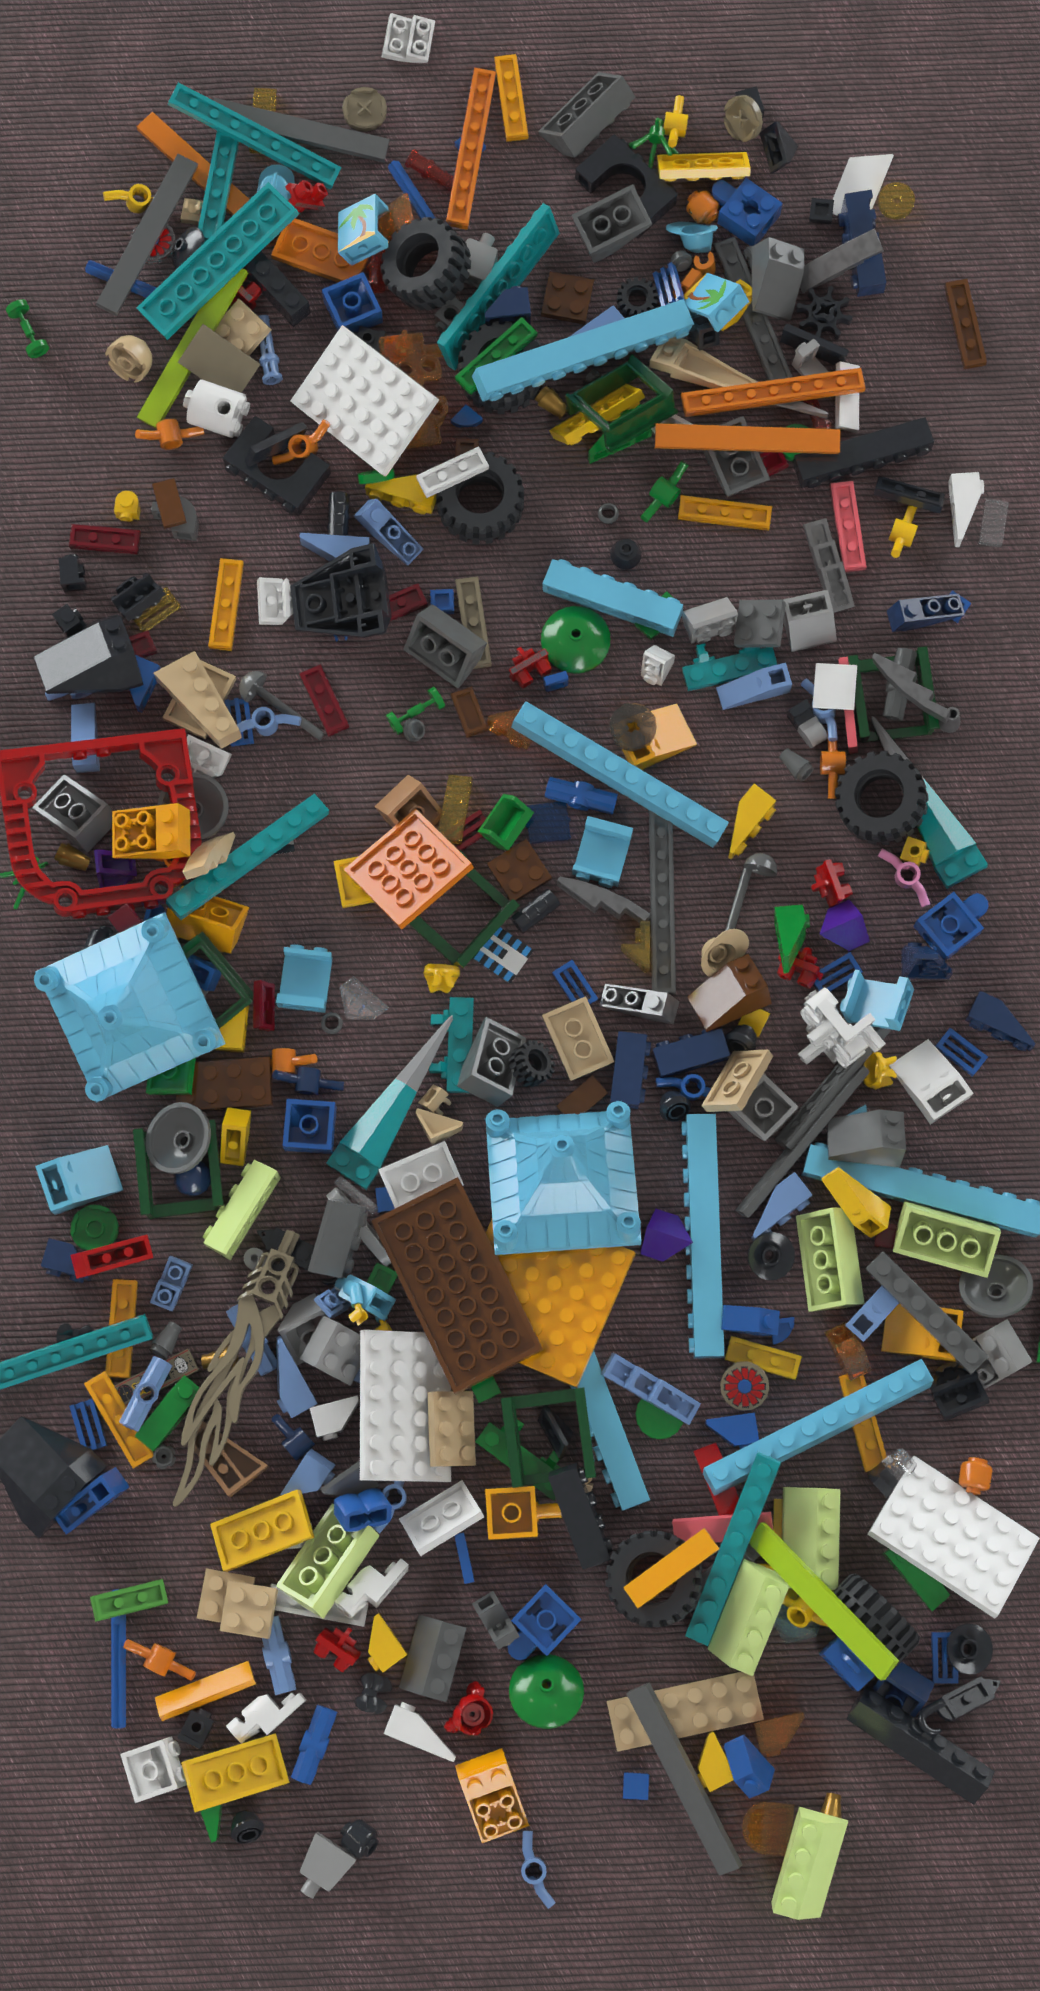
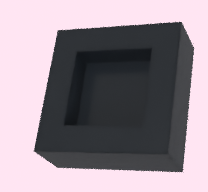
[809,198,834,225]

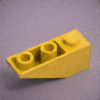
[365,475,436,514]
[728,784,776,859]
[822,1167,891,1238]

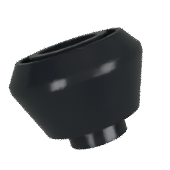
[610,539,642,569]
[725,1024,757,1051]
[660,1091,691,1122]
[230,1810,264,1844]

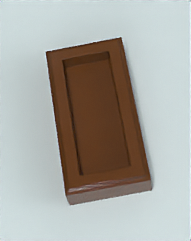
[152,478,187,529]
[450,686,488,738]
[556,1075,608,1115]

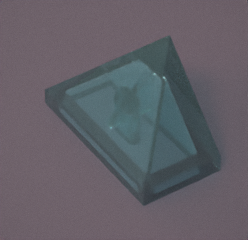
[774,1604,820,1644]

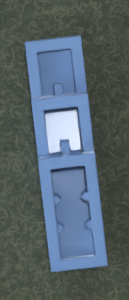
[601,1353,701,1425]

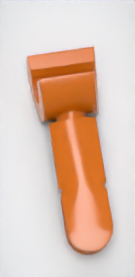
[672,251,716,299]

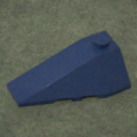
[901,942,952,980]

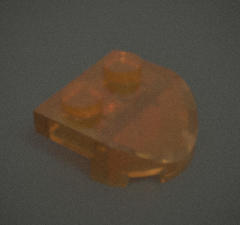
[742,1801,794,1856]

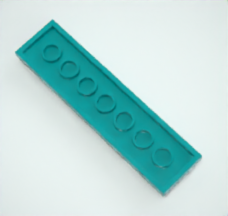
[136,182,299,340]
[437,203,560,371]

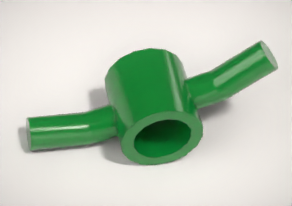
[640,460,689,522]

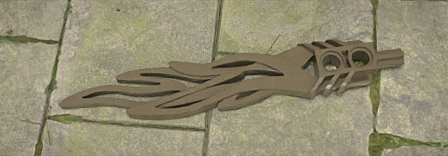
[173,1230,300,1507]

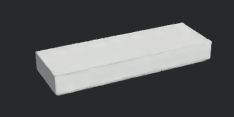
[835,361,860,433]
[416,447,489,498]

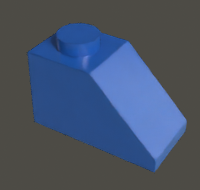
[129,655,161,713]
[721,1305,780,1336]
[705,1413,759,1449]
[724,1735,775,1799]

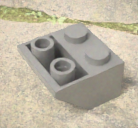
[783,590,837,652]
[682,597,738,644]
[972,1319,1032,1389]

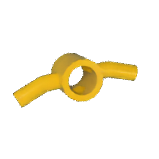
[664,95,688,148]
[103,184,154,214]
[888,505,918,558]
[782,1594,829,1628]

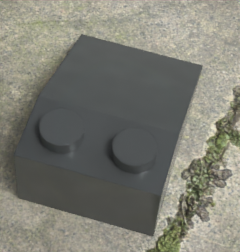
[572,184,652,263]
[752,237,805,322]
[703,416,770,497]
[32,774,112,853]
[457,1017,526,1107]
[827,1109,906,1168]

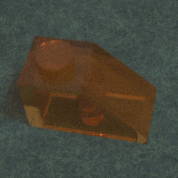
[378,193,414,242]
[753,1711,804,1757]

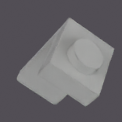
[791,339,828,376]

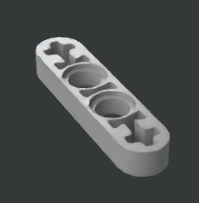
[326,1187,391,1267]

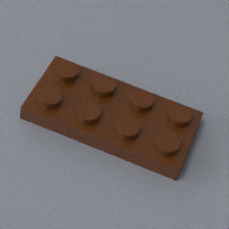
[176,1057,273,1111]

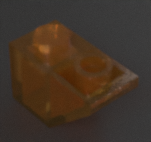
[487,709,533,750]
[824,1322,872,1381]

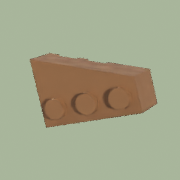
[195,1421,269,1498]

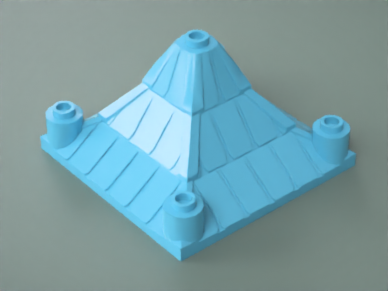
[34,912,226,1102]
[485,1101,641,1255]

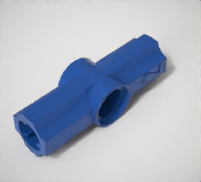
[545,777,618,815]
[291,1705,338,1785]

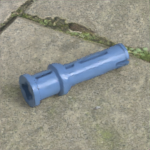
[258,315,283,385]

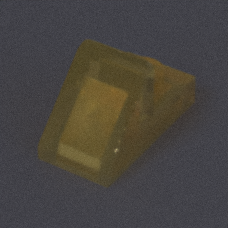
[621,921,650,973]

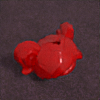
[444,1681,493,1736]

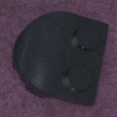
[111,573,166,622]
[931,1361,990,1421]

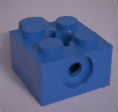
[711,178,782,246]
[913,892,989,961]
[508,1584,582,1660]
[818,1635,875,1692]

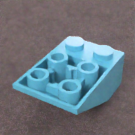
[35,1145,123,1215]

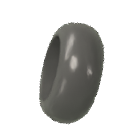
[598,503,619,524]
[321,1012,343,1034]

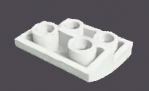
[382,13,435,63]

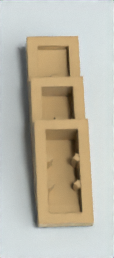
[183,832,235,880]

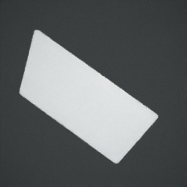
[833,154,894,216]

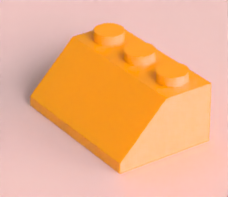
[166,886,249,954]

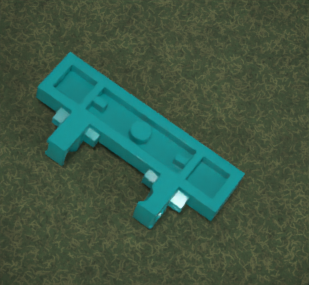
[682,643,777,691]
[429,997,474,1093]

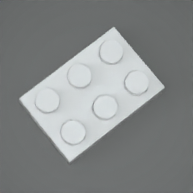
[378,1141,464,1208]
[399,1480,484,1556]

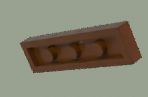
[944,279,987,369]

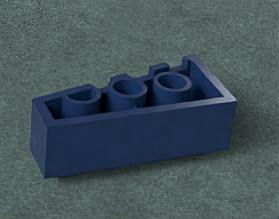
[838,189,886,297]

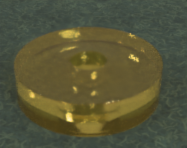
[878,182,915,219]

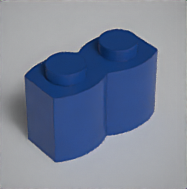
[334,1488,392,1532]

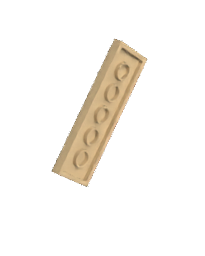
[606,1672,764,1752]

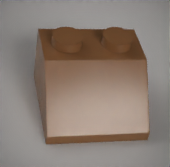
[375,775,446,828]

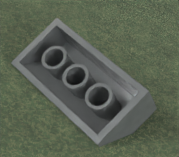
[538,72,636,158]

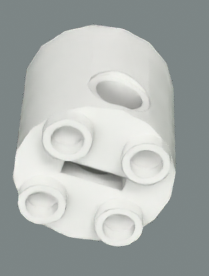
[183,379,250,438]

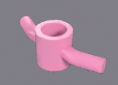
[878,848,930,908]

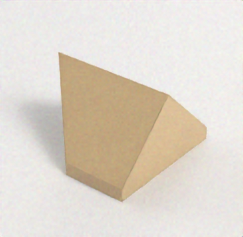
[416,1108,463,1146]

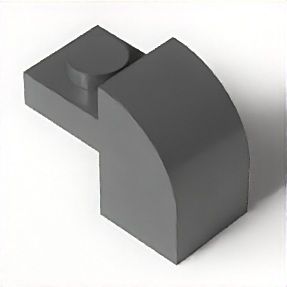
[151,496,199,541]
[472,1591,520,1650]

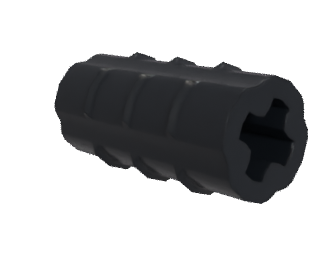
[327,491,350,536]
[510,889,560,934]

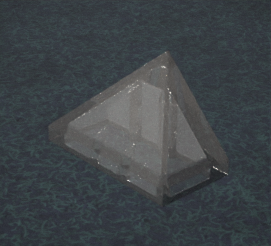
[339,976,389,1019]

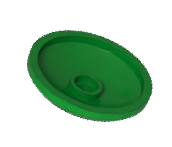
[541,606,611,674]
[509,1654,584,1729]

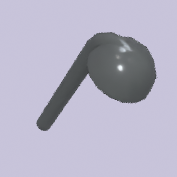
[239,671,325,741]
[725,853,777,931]

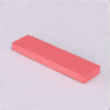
[830,481,867,572]
[838,657,858,754]
[672,1512,774,1543]

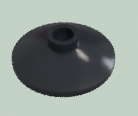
[172,227,204,268]
[748,1232,795,1280]
[946,1624,993,1675]

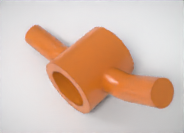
[135,419,204,450]
[272,419,331,465]
[820,731,846,799]
[271,1048,317,1074]
[123,1639,196,1681]

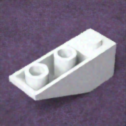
[641,645,675,686]

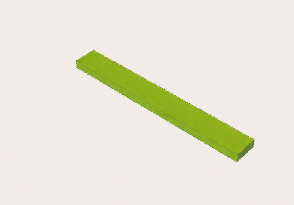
[137,268,248,429]
[749,1522,899,1681]

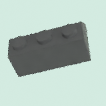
[403,604,487,688]
[308,1199,368,1278]
[399,1615,467,1702]

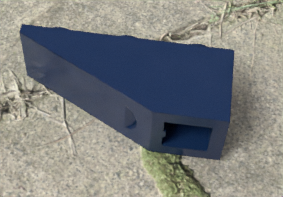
[887,594,965,632]
[965,991,1036,1051]

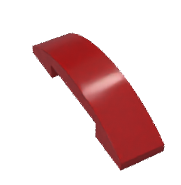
[693,1443,739,1515]

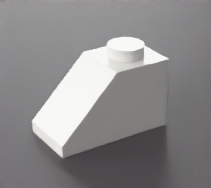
[310,1395,360,1441]

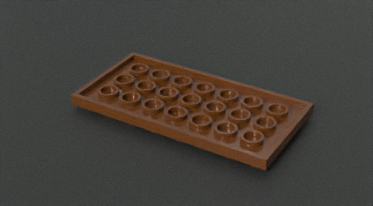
[372,1177,543,1395]

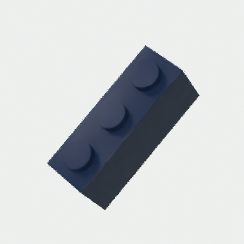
[652,1028,730,1078]
[610,1031,651,1109]

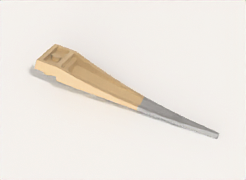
[649,337,828,418]

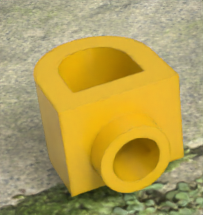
[114,491,140,522]
[900,836,930,867]

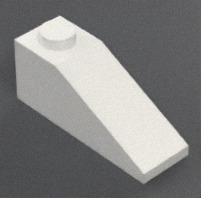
[948,472,984,547]
[384,1702,456,1762]

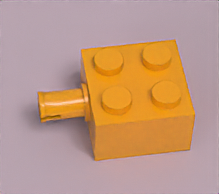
[485,1486,562,1540]

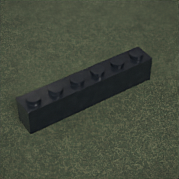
[793,417,934,488]
[846,1686,995,1805]

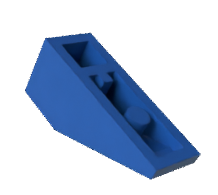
[55,1467,130,1535]

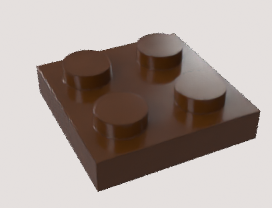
[541,271,594,325]
[487,839,552,901]

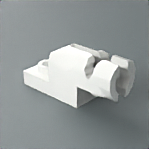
[334,1559,408,1619]
[226,1693,306,1744]

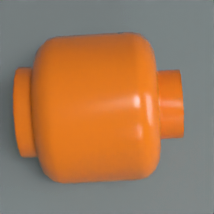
[686,190,720,225]
[959,1457,993,1495]

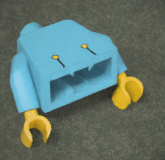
[335,1274,396,1331]

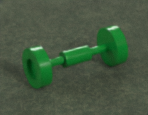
[6,299,49,358]
[386,686,445,735]

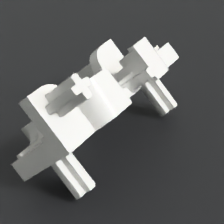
[798,988,886,1068]

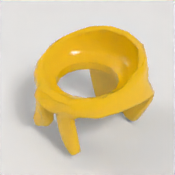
[423,964,460,993]
[863,1052,897,1090]

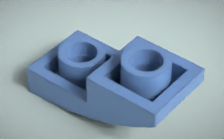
[150,1256,193,1312]
[314,1287,351,1318]

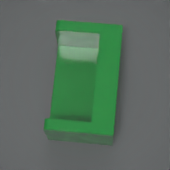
[478,794,534,851]

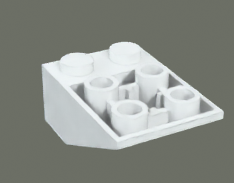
[889,1039,973,1125]

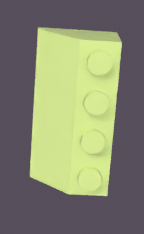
[203,1160,281,1260]
[893,1200,1001,1278]
[796,1207,865,1312]
[782,1487,840,1590]
[276,1503,379,1619]
[708,1559,789,1676]
[771,1807,848,1920]

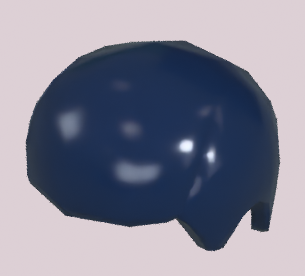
[174,1161,211,1196]

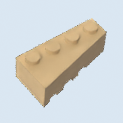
[154,651,242,749]

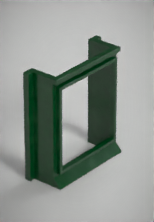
[565,354,678,452]
[848,646,940,743]
[409,850,520,968]
[181,931,254,1029]
[133,1120,224,1219]
[501,1387,596,1488]

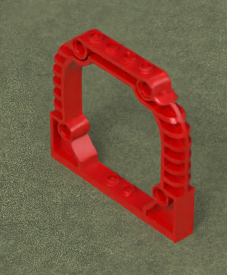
[0,728,202,919]

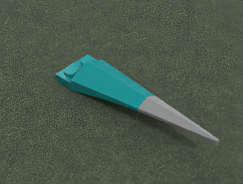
[871,716,988,889]
[326,1015,453,1191]

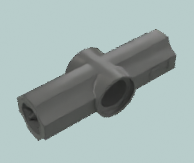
[882,648,917,721]

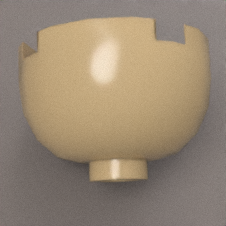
[105,335,153,382]

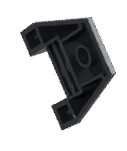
[290,543,392,638]
[34,614,144,694]
[0,1416,108,1539]

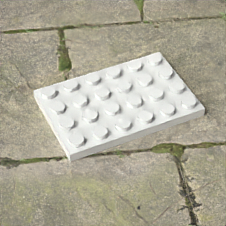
[291,325,439,476]
[360,1330,451,1482]
[868,1456,1040,1618]

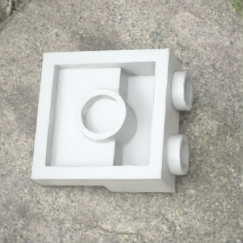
[120,1736,187,1803]

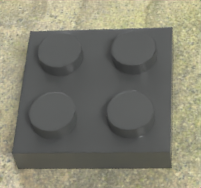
[734,599,786,648]

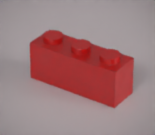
[70,1234,153,1279]

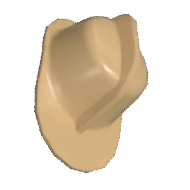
[701,929,749,977]

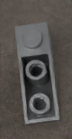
[599,984,679,1024]

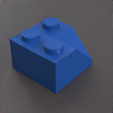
[322,272,383,332]
[283,1099,337,1154]

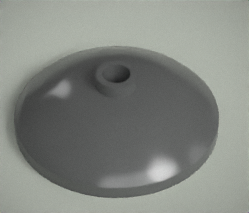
[157,772,229,841]
[145,1102,211,1174]
[959,1255,1033,1318]

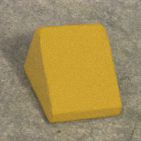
[738,1009,770,1037]

